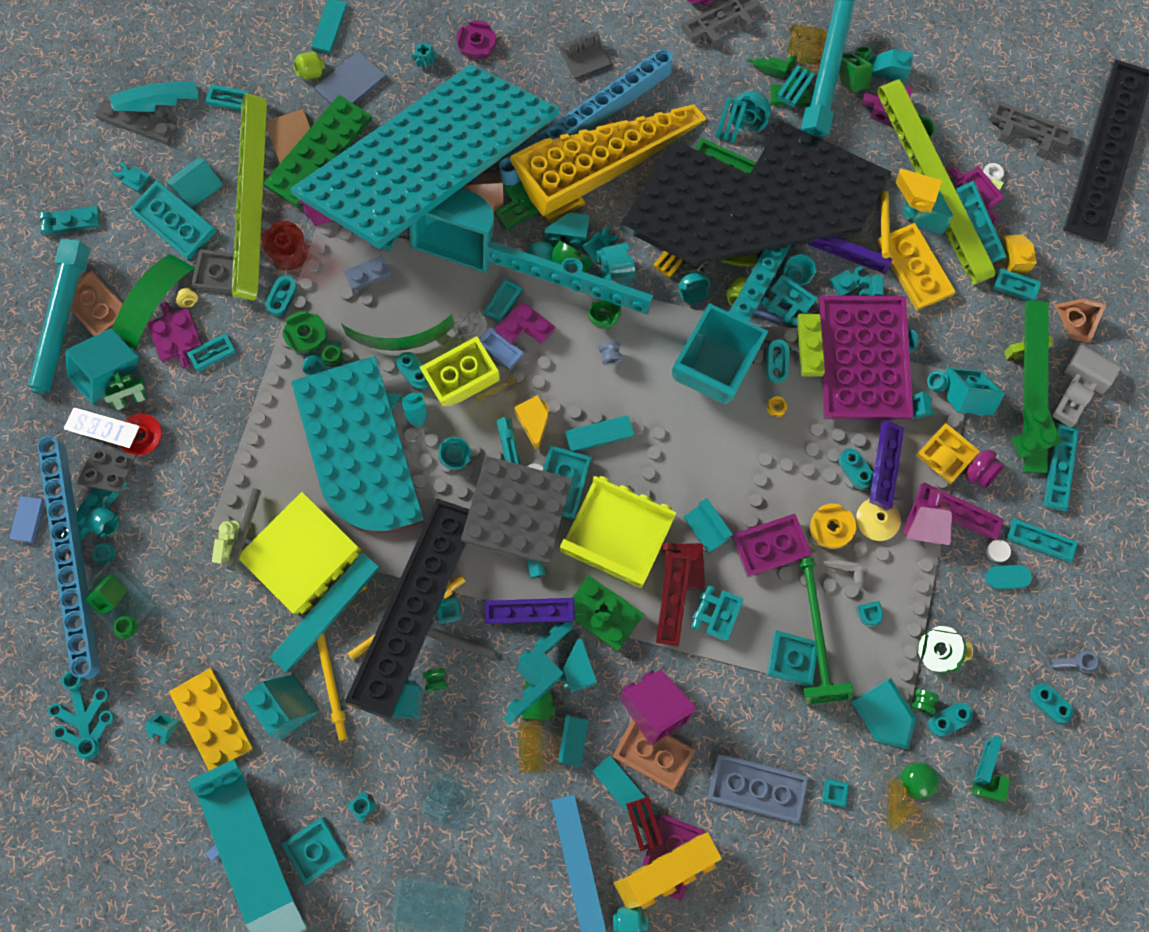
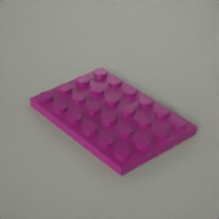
[819,296,913,420]

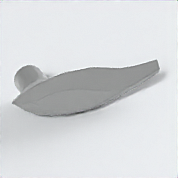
[823,560,867,582]

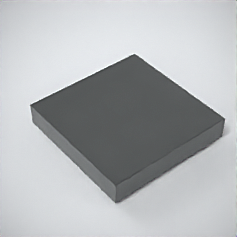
[191,249,234,294]

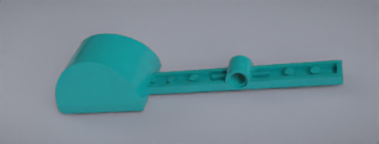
[409,188,653,315]
[672,244,792,405]

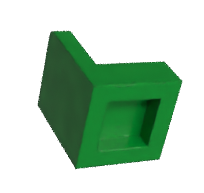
[84,574,128,615]
[971,773,1010,803]

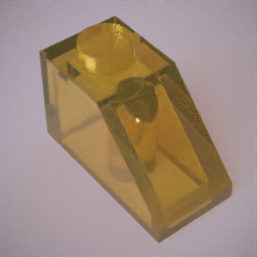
[518,721,543,772]

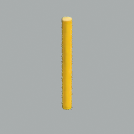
[880,191,890,258]

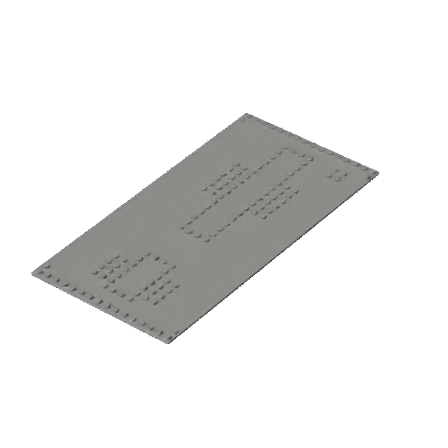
[211,222,965,708]

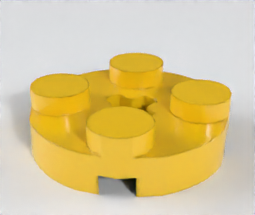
[810,503,856,549]

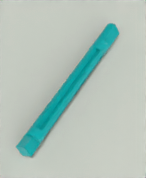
[497,417,546,579]

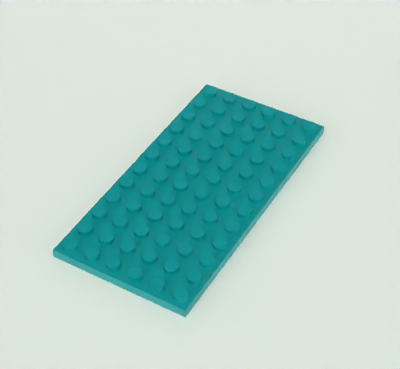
[290,64,560,249]

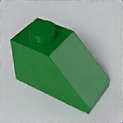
[839,51,873,93]
[522,680,556,722]

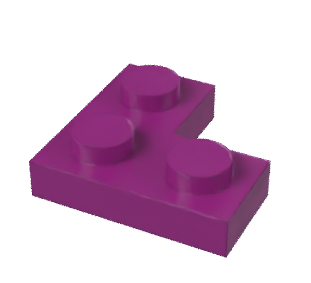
[495,301,556,344]

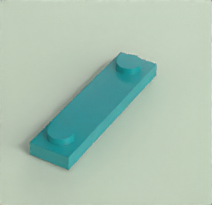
[955,181,1007,264]
[1043,423,1079,512]

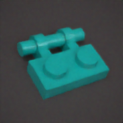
[761,274,817,327]
[691,585,744,642]

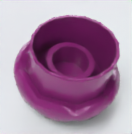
[966,450,1005,488]

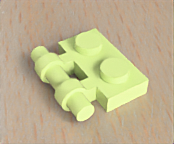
[212,520,241,563]

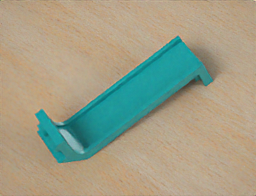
[188,759,307,932]

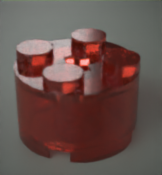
[261,221,309,270]

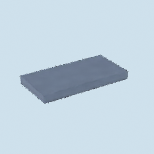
[707,753,809,824]

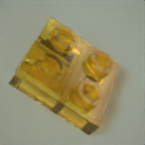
[787,24,827,65]

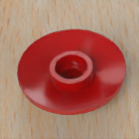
[120,414,162,456]

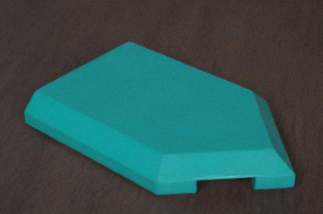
[851,677,916,750]

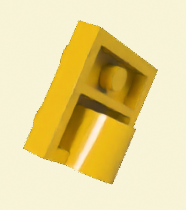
[916,423,980,484]

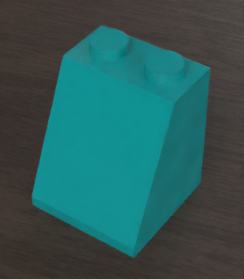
[66,328,139,405]
[243,674,320,740]

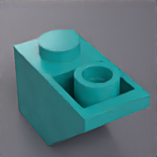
[545,213,590,248]

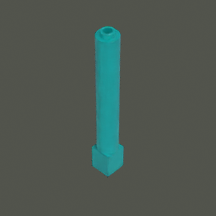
[800,0,855,138]
[28,239,90,395]

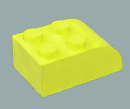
[420,336,500,407]

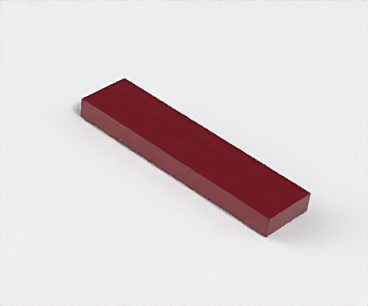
[655,552,691,646]

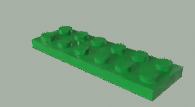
[263,95,372,208]

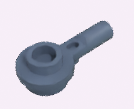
[1051,650,1099,674]

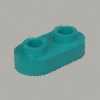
[266,276,297,317]
[765,339,789,383]
[396,352,430,391]
[838,448,874,490]
[1030,683,1074,724]
[928,703,973,737]

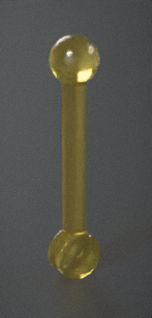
[476,376,517,402]

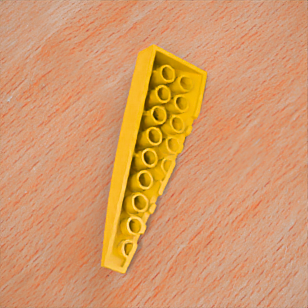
[510,104,707,216]

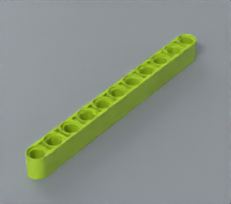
[878,80,995,285]
[232,93,267,301]

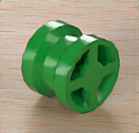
[422,668,448,692]
[911,689,939,715]

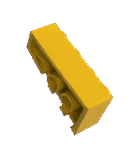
[613,832,722,909]

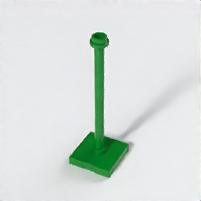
[799,558,853,705]

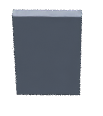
[314,51,386,104]

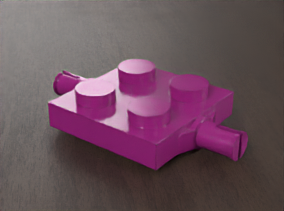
[948,166,1004,224]
[147,302,202,369]

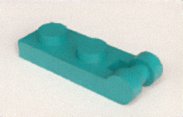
[39,206,101,236]

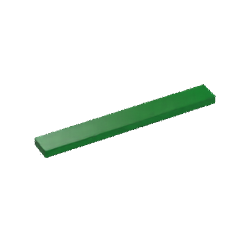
[1023,301,1049,474]

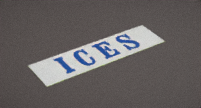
[64,408,139,448]

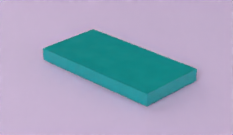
[129,180,217,261]

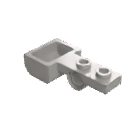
[1052,344,1121,428]

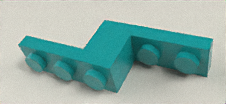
[503,622,574,725]

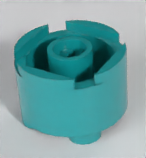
[596,242,636,286]

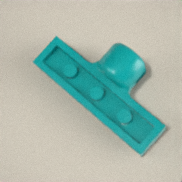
[62,482,127,555]

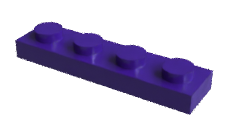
[807,237,892,274]
[869,420,904,510]
[485,598,575,624]

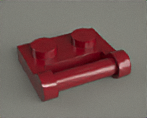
[662,543,705,590]

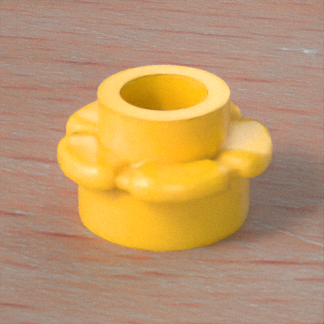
[766,396,788,417]

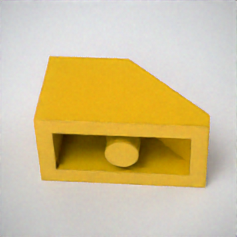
[895,168,942,212]
[1002,235,1037,274]
[514,395,550,450]

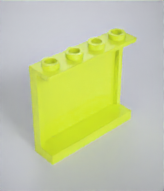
[560,476,676,589]
[239,492,362,615]

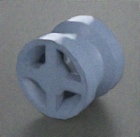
[599,341,623,365]

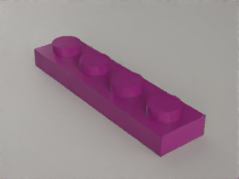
[914,482,1004,540]

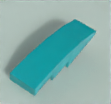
[109,81,198,112]

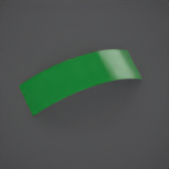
[112,254,195,351]
[341,313,455,351]

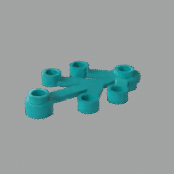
[48,671,115,760]

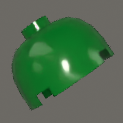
[551,240,594,273]

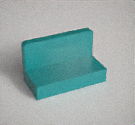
[684,498,732,553]
[558,714,589,767]

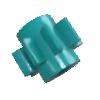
[412,42,437,69]

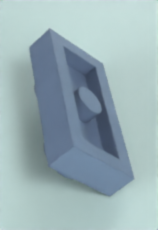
[344,255,392,292]

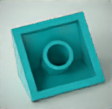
[166,158,223,209]

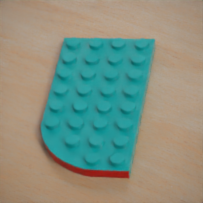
[291,356,424,532]

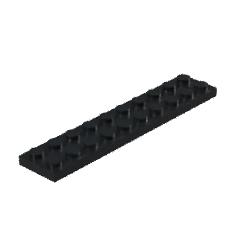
[1063,59,1149,243]
[345,498,470,720]

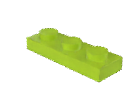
[797,314,825,377]

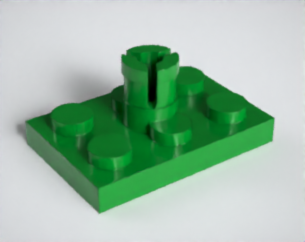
[572,575,644,652]

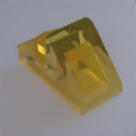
[886,779,921,829]

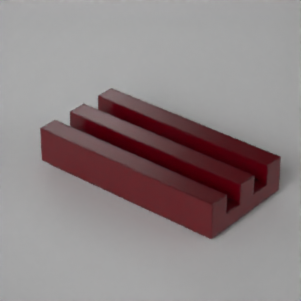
[626,797,663,851]

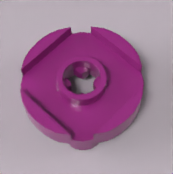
[456,21,496,59]

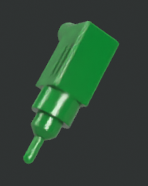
[747,55,797,80]

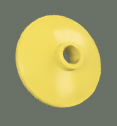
[856,499,901,541]

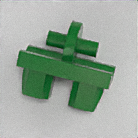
[104,372,146,410]

